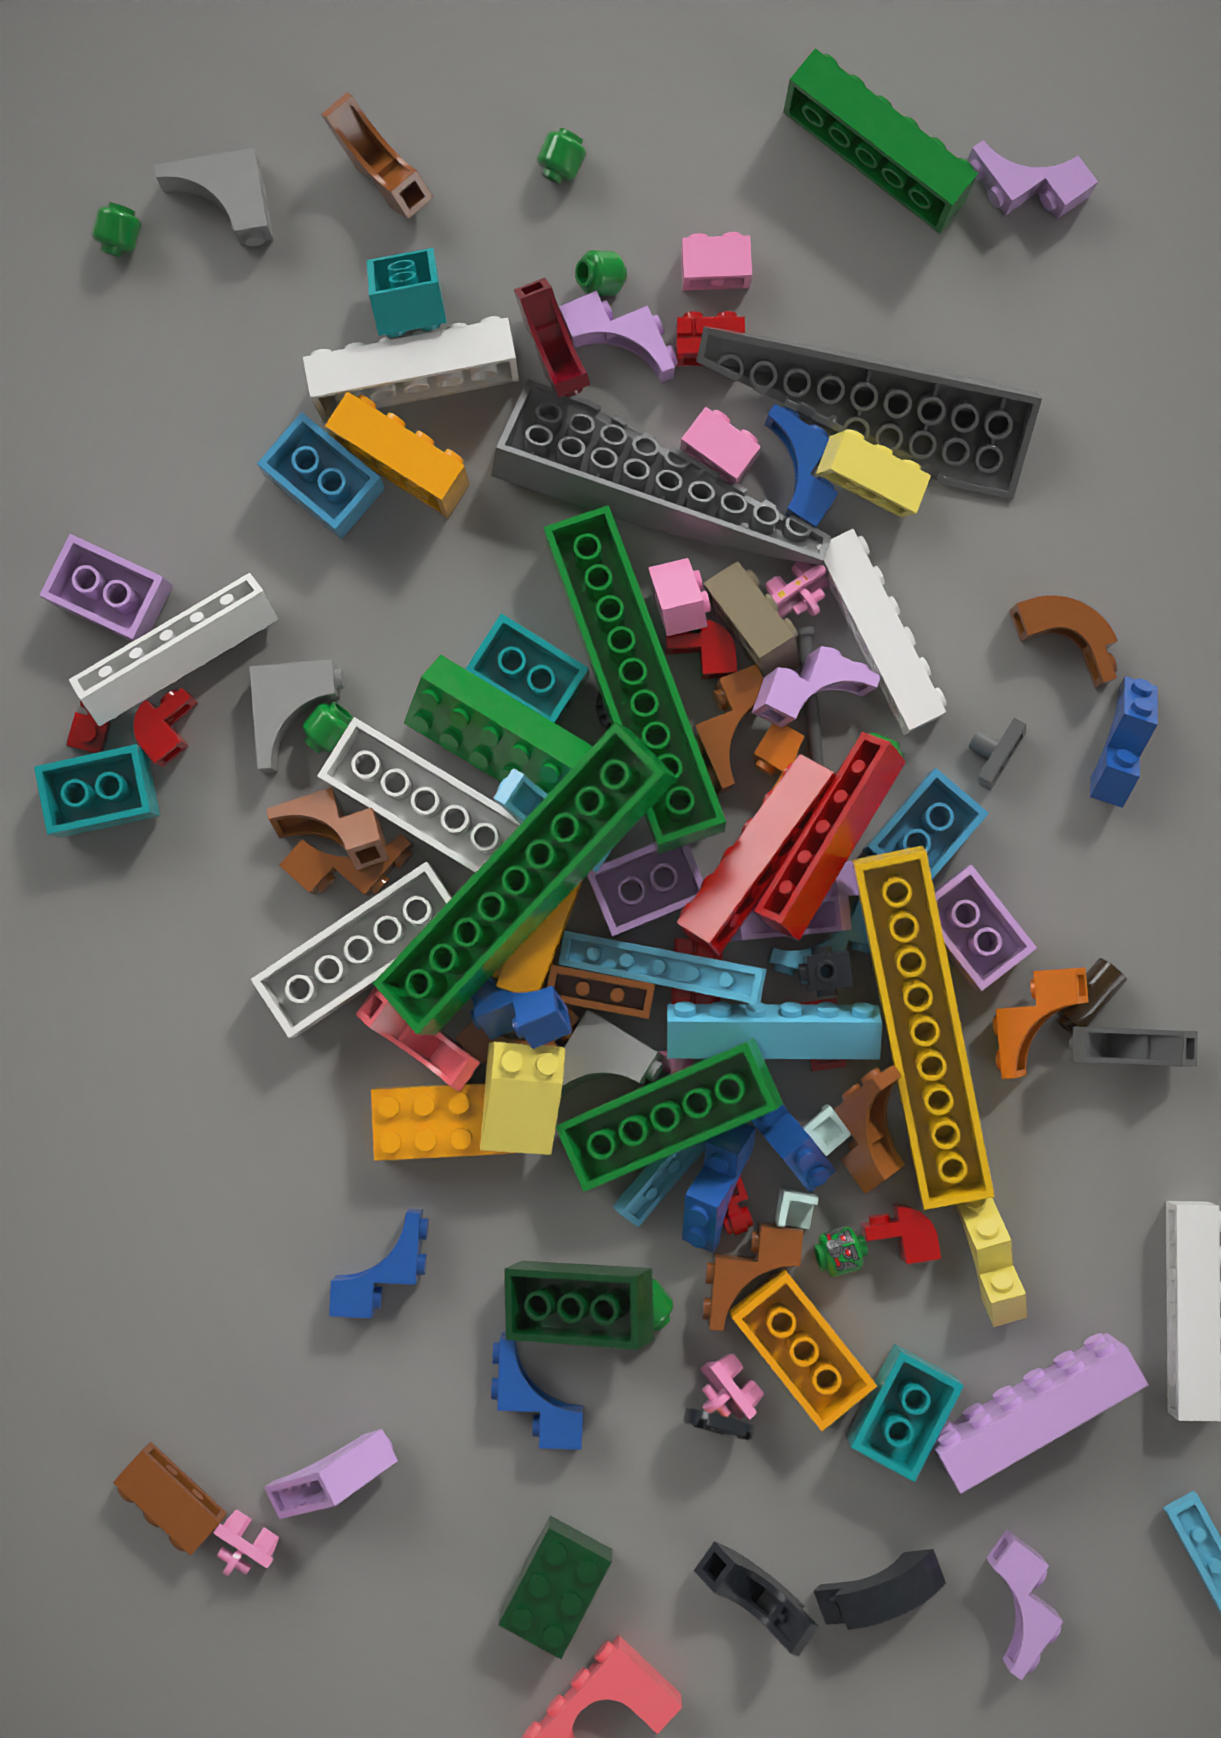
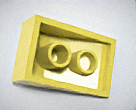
[480,1042,565,1155]

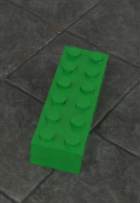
[783,48,978,234]
[404,654,593,794]
[556,1038,783,1192]

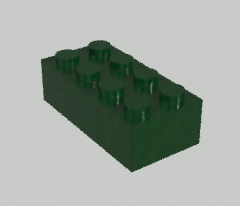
[504,1260,654,1350]

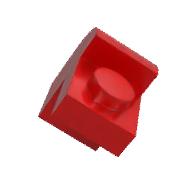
[665,620,737,680]
[133,688,198,767]
[860,1203,941,1264]

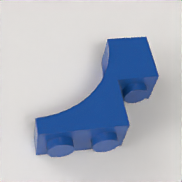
[765,404,838,528]
[1090,676,1158,808]
[470,977,572,1049]
[751,1104,836,1193]
[682,1123,756,1253]
[329,1208,429,1318]
[491,1332,583,1450]

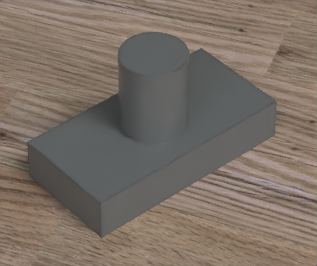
[969,718,1026,791]

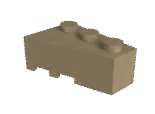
[703,561,800,679]

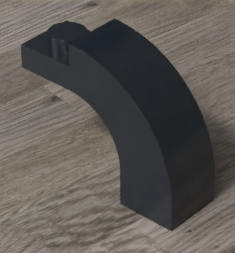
[694,1541,819,1657]
[813,1549,946,1630]

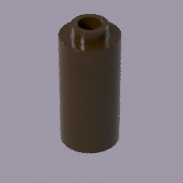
[1056,958,1127,1033]

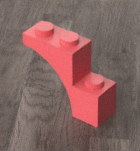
[355,987,480,1092]

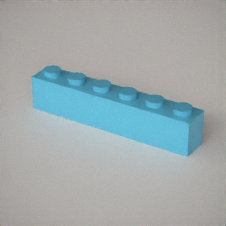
[667,1001,882,1059]

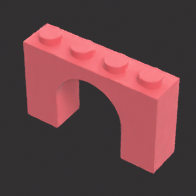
[522,1635,682,1738]

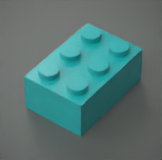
[367,248,447,338]
[465,613,590,725]
[34,744,161,838]
[846,1343,964,1482]

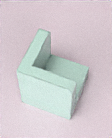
[803,1104,851,1156]
[774,1187,819,1230]

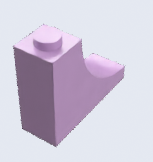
[264,1429,398,1519]

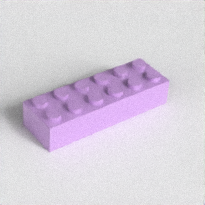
[933,1333,1149,1493]

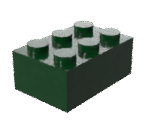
[498,1515,612,1659]

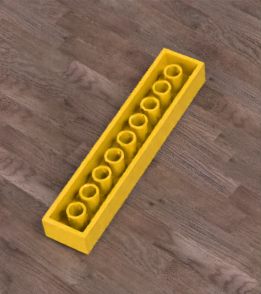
[852,846,995,1210]

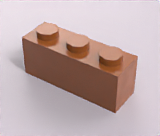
[547,964,655,1019]
[112,1442,227,1556]

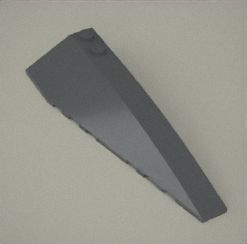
[696,326,1042,500]
[491,379,831,565]

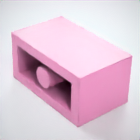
[681,232,752,291]
[680,407,761,486]
[648,558,711,636]

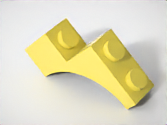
[955,1197,1027,1327]

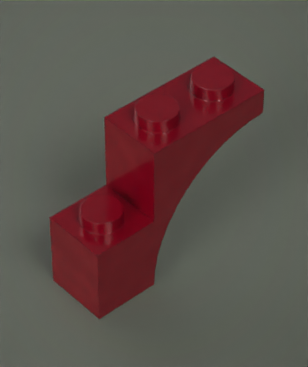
[513,278,591,397]

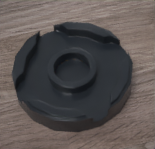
[683,1408,755,1441]

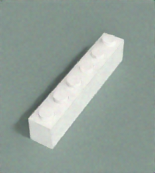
[816,529,947,735]
[69,573,278,726]
[1166,1201,1221,1421]

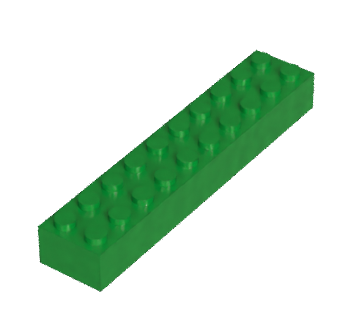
[543,505,726,854]
[373,723,678,1035]

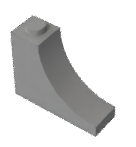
[154,147,273,246]
[249,659,345,773]
[560,1009,664,1099]

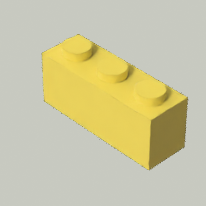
[816,430,931,517]

